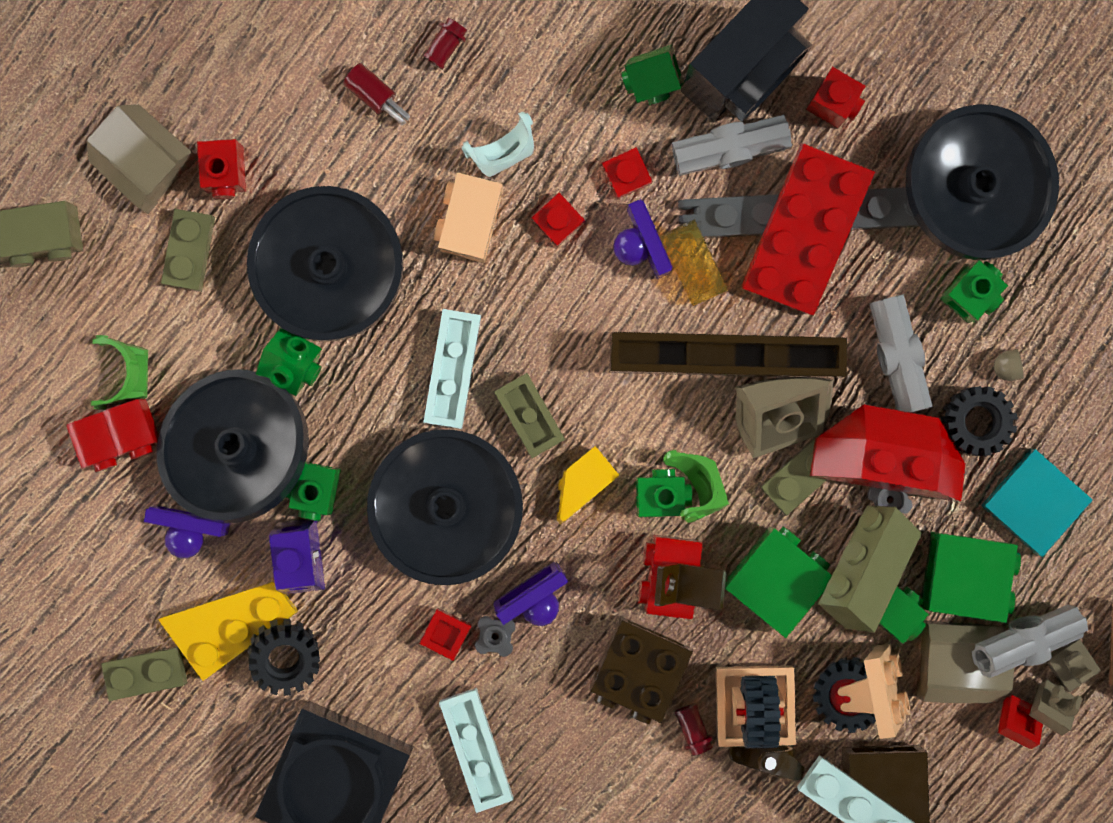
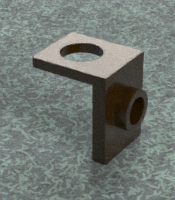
[654,563,726,610]

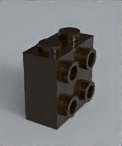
[589,616,693,724]
[842,745,930,823]

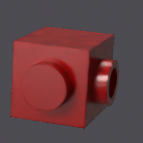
[806,66,866,128]
[197,139,246,199]

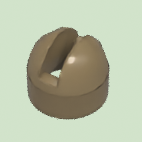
[993,349,1024,381]

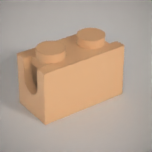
[434,173,503,263]

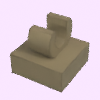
[1046,639,1101,692]
[1029,680,1082,736]

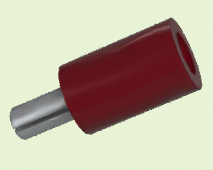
[343,63,410,125]

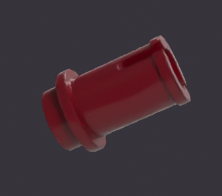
[423,17,467,70]
[674,703,714,756]

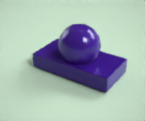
[613,199,673,279]
[144,506,230,559]
[493,561,568,626]

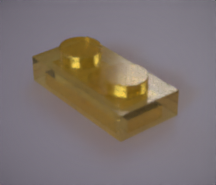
[660,219,728,306]

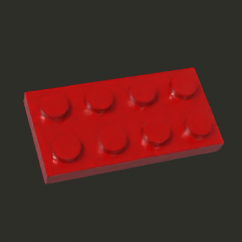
[741,143,875,316]

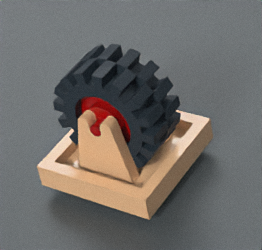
[813,643,910,739]
[715,665,796,748]

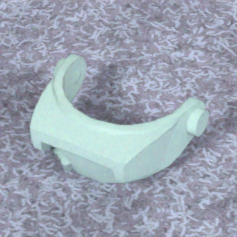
[461,111,534,177]

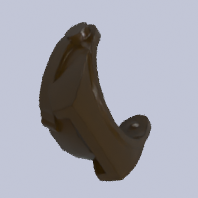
[729,745,804,780]

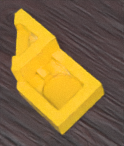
[556,446,619,524]

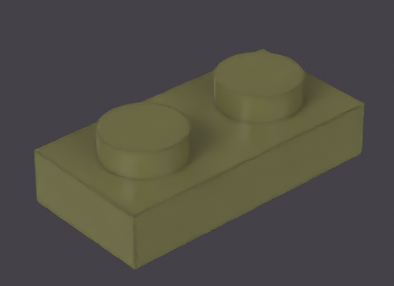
[161,209,215,292]
[494,373,565,458]
[760,436,827,516]
[101,646,188,701]

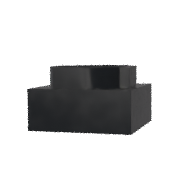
[681,0,812,122]
[255,701,414,823]

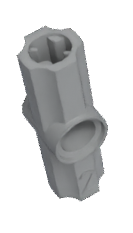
[672,115,792,176]
[869,294,932,412]
[971,604,1088,678]

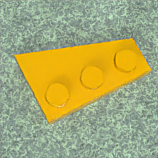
[158,581,298,681]

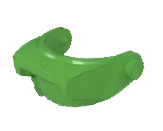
[91,335,148,410]
[663,450,729,523]

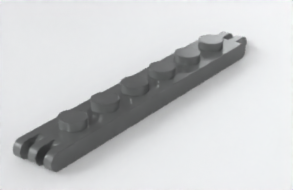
[678,187,920,240]

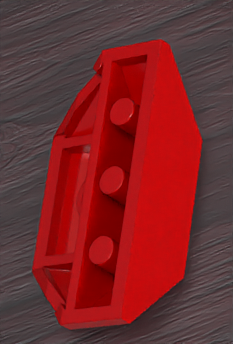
[810,404,966,502]

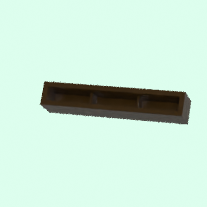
[609,332,847,379]

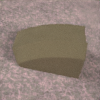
[87,104,198,214]
[735,377,834,459]
[916,621,1014,703]

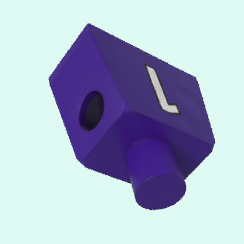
[269,519,325,594]

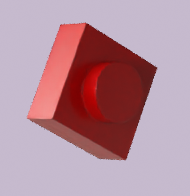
[601,147,653,200]
[531,192,585,247]
[419,608,472,661]
[997,695,1043,749]

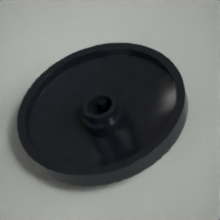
[906,104,1059,260]
[247,186,404,342]
[156,369,309,524]
[367,429,523,585]

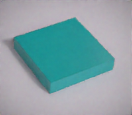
[981,449,1093,557]

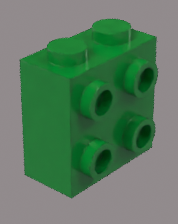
[725,526,832,638]
[920,531,1021,623]

